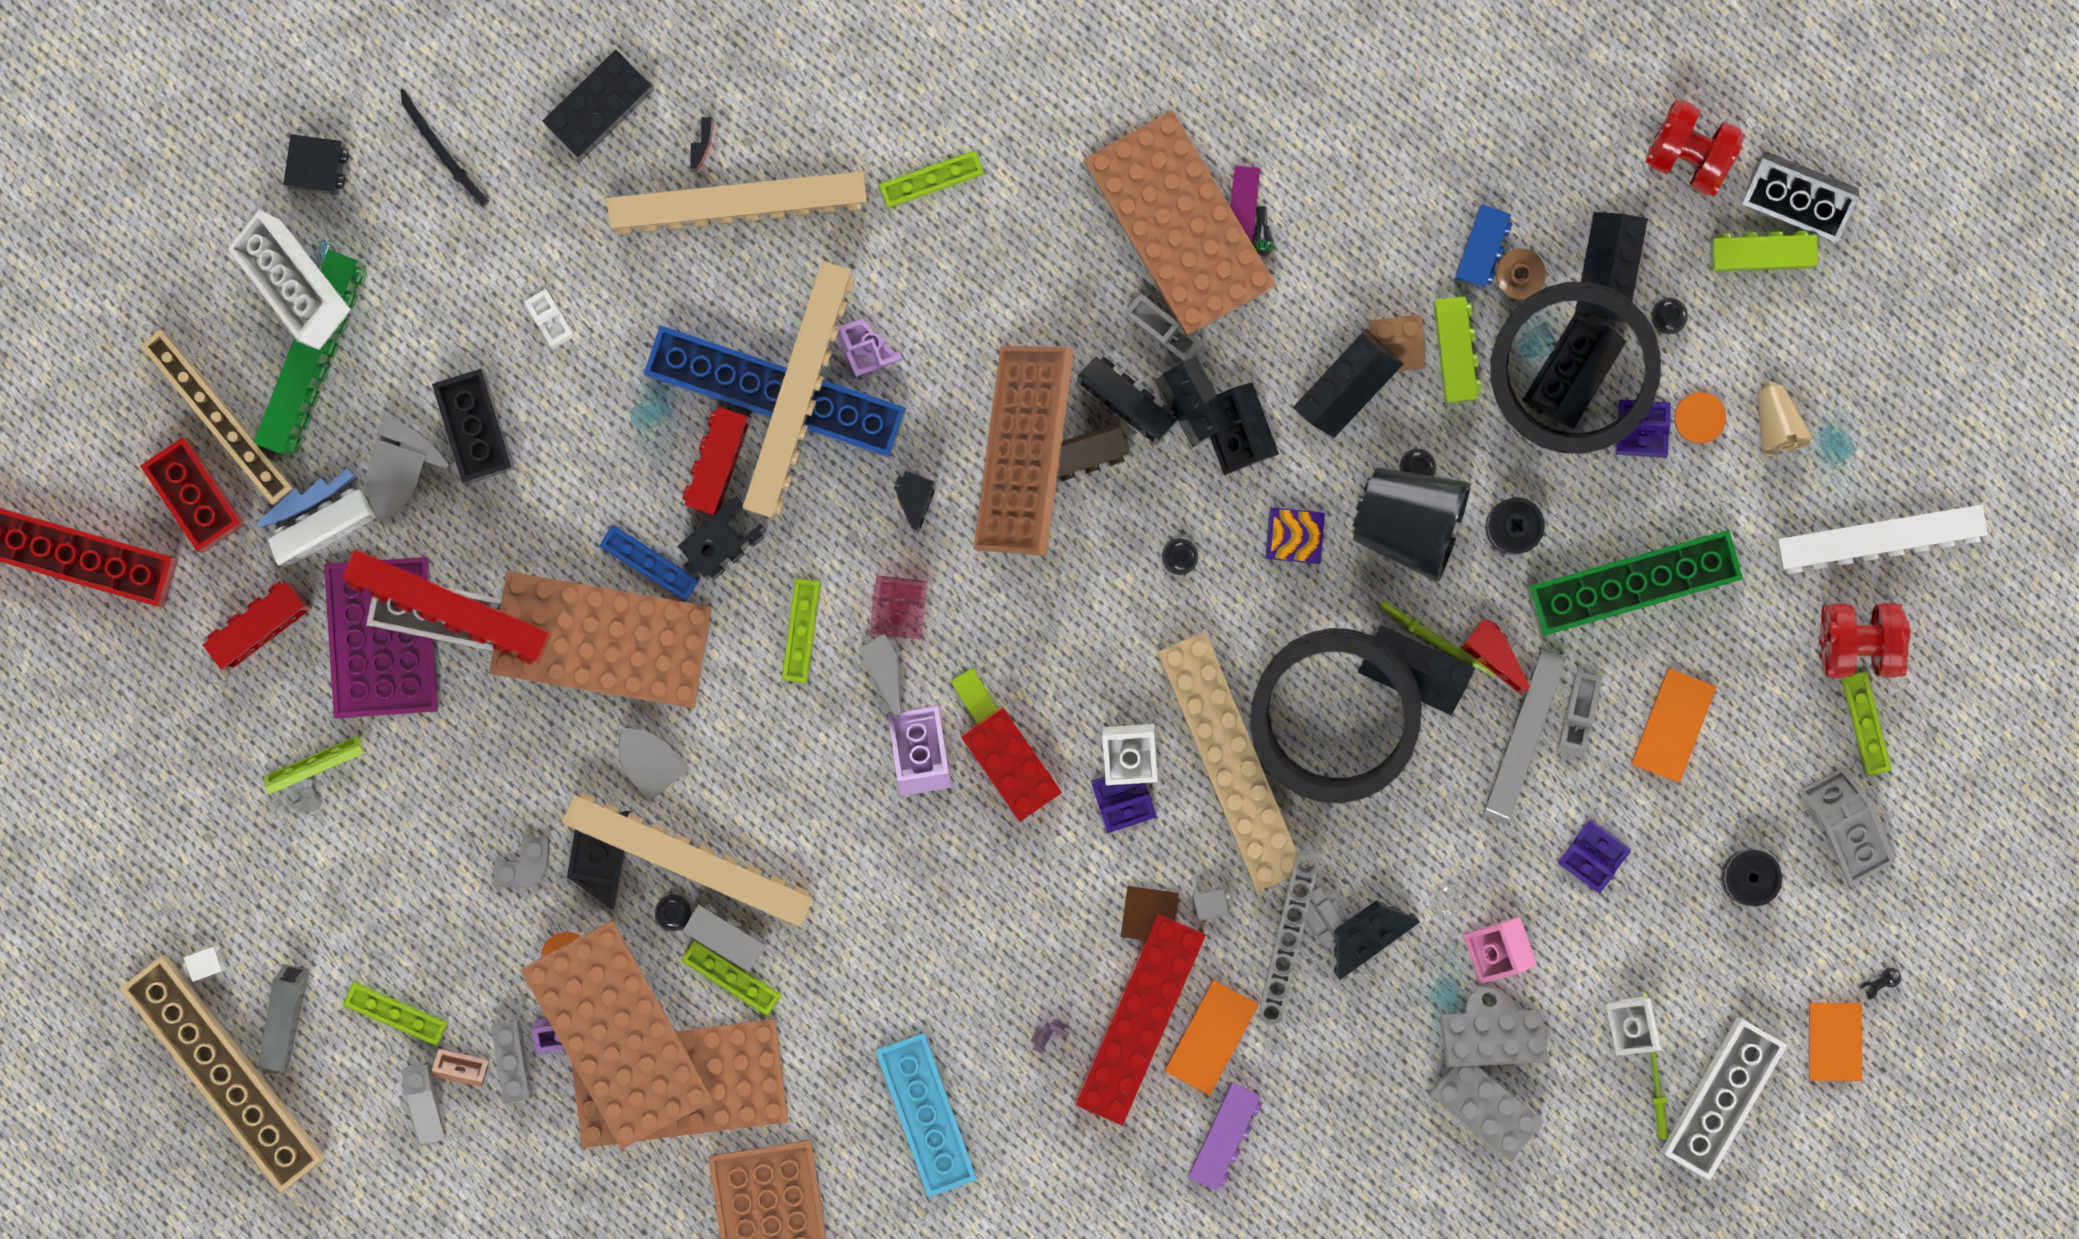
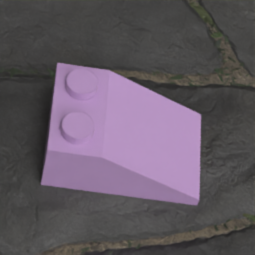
[888,706,952,796]

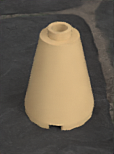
[1758,382,1813,457]

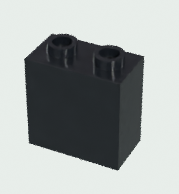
[283,134,349,195]

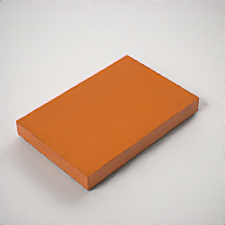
[1809,1002,1862,1081]

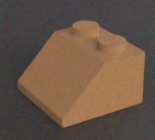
[1368,314,1425,371]

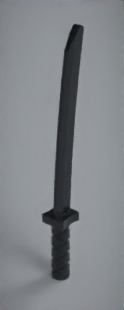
[401,89,490,208]

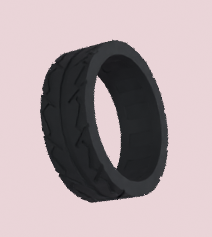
[1490,282,1661,454]
[1250,628,1422,804]

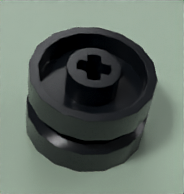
[1485,497,1545,556]
[1720,849,1783,907]

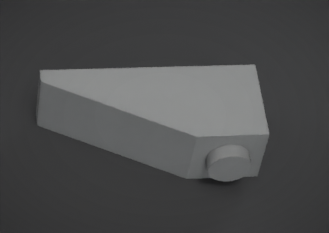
[858,634,902,719]
[401,1063,445,1144]

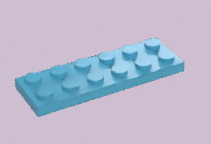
[875,1033,977,1197]

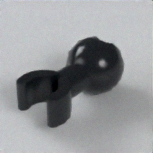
[1860,967,1902,1000]

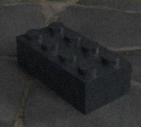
[542,49,654,161]
[432,369,515,485]

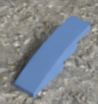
[257,468,357,528]

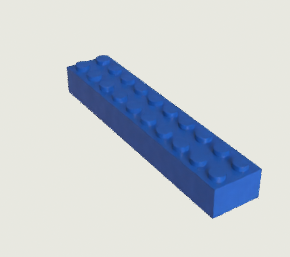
[643,325,906,459]

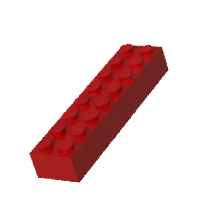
[0,508,178,608]
[341,549,552,665]
[1074,913,1206,1126]

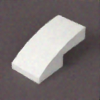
[524,289,575,349]

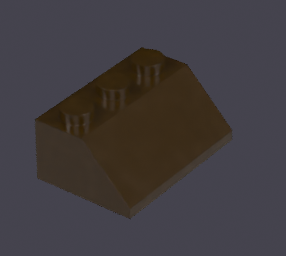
[1057,423,1129,482]

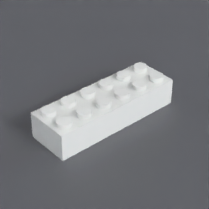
[228,210,350,349]
[366,588,501,651]
[1660,1017,1787,1181]

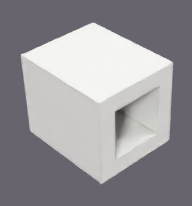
[183,946,226,982]

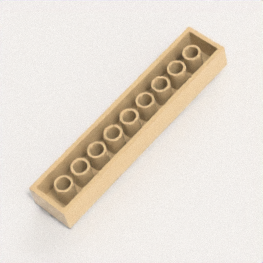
[1157,632,1303,892]
[120,955,326,1193]

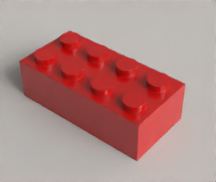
[682,407,751,516]
[140,437,246,553]
[202,581,312,671]
[960,706,1062,822]

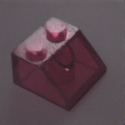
[870,575,928,640]

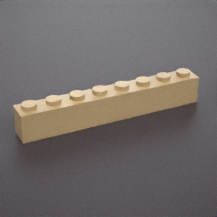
[140,329,296,506]

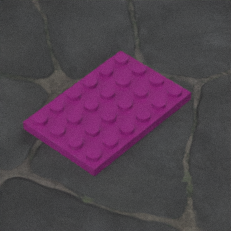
[324,557,438,719]

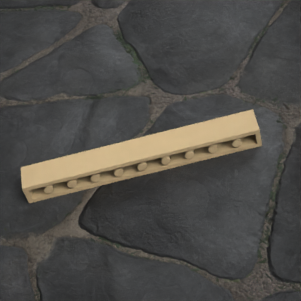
[607,171,868,235]
[743,261,855,519]
[562,792,813,927]

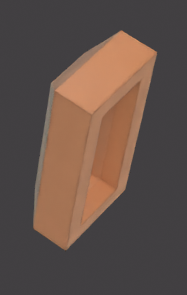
[431,1049,489,1087]

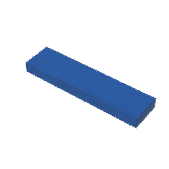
[599,525,700,602]

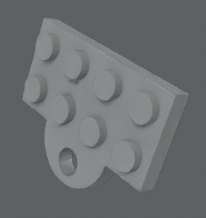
[1439,988,1549,1067]

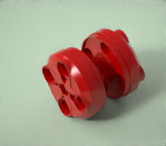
[1645,100,1745,197]
[1819,603,1910,679]

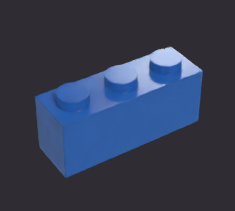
[1454,204,1513,290]

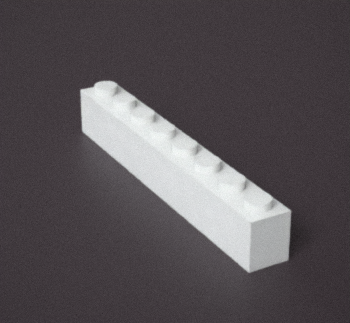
[1775,504,1988,574]

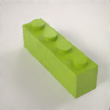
[1710,231,1818,272]
[1433,296,1481,404]

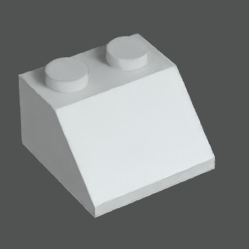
[1102,724,1158,785]
[1606,996,1661,1056]

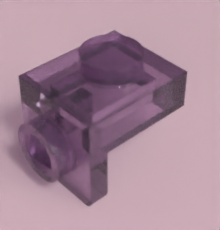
[1030,1018,1070,1054]

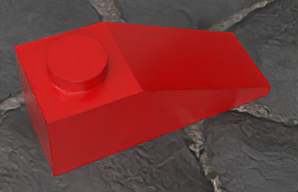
[1460,619,1530,695]

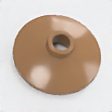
[1496,248,1546,300]

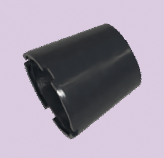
[1353,467,1471,582]

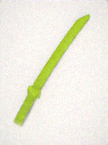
[1379,600,1496,676]
[1642,993,1668,1139]

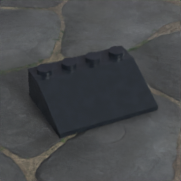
[1077,356,1177,446]

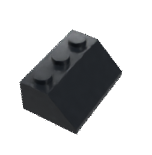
[1156,357,1233,448]
[1210,382,1279,475]
[894,471,937,534]

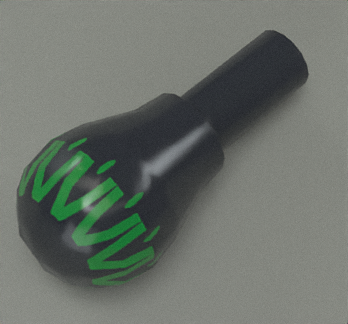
[1252,206,1274,256]

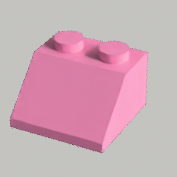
[1463,916,1537,984]

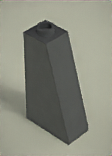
[259,964,310,1073]

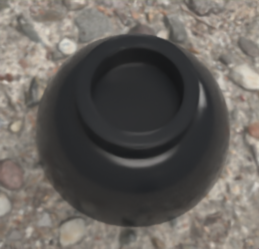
[1651,298,1688,334]
[1399,448,1436,476]
[1162,538,1199,575]
[654,894,692,932]

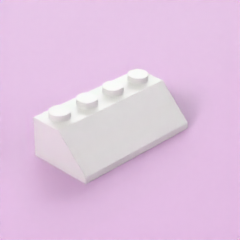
[268,488,377,568]

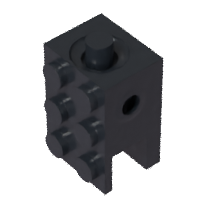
[677,496,766,581]

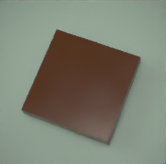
[1120,886,1179,940]

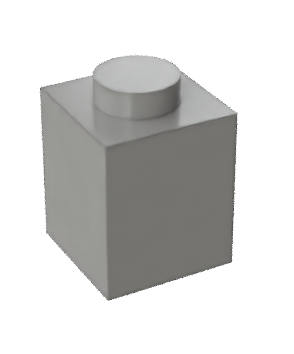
[1193,888,1233,921]

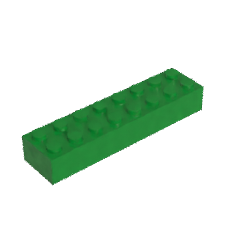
[253,249,367,457]
[1526,530,1743,637]

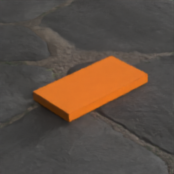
[1631,668,1717,783]
[1164,979,1259,1096]

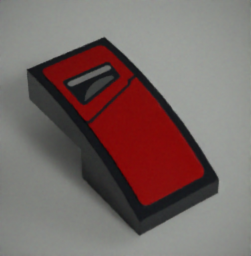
[690,117,713,172]

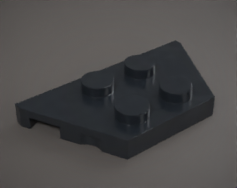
[567,810,631,909]
[1334,900,1420,980]

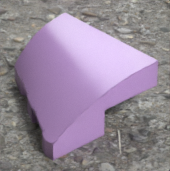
[837,319,902,379]

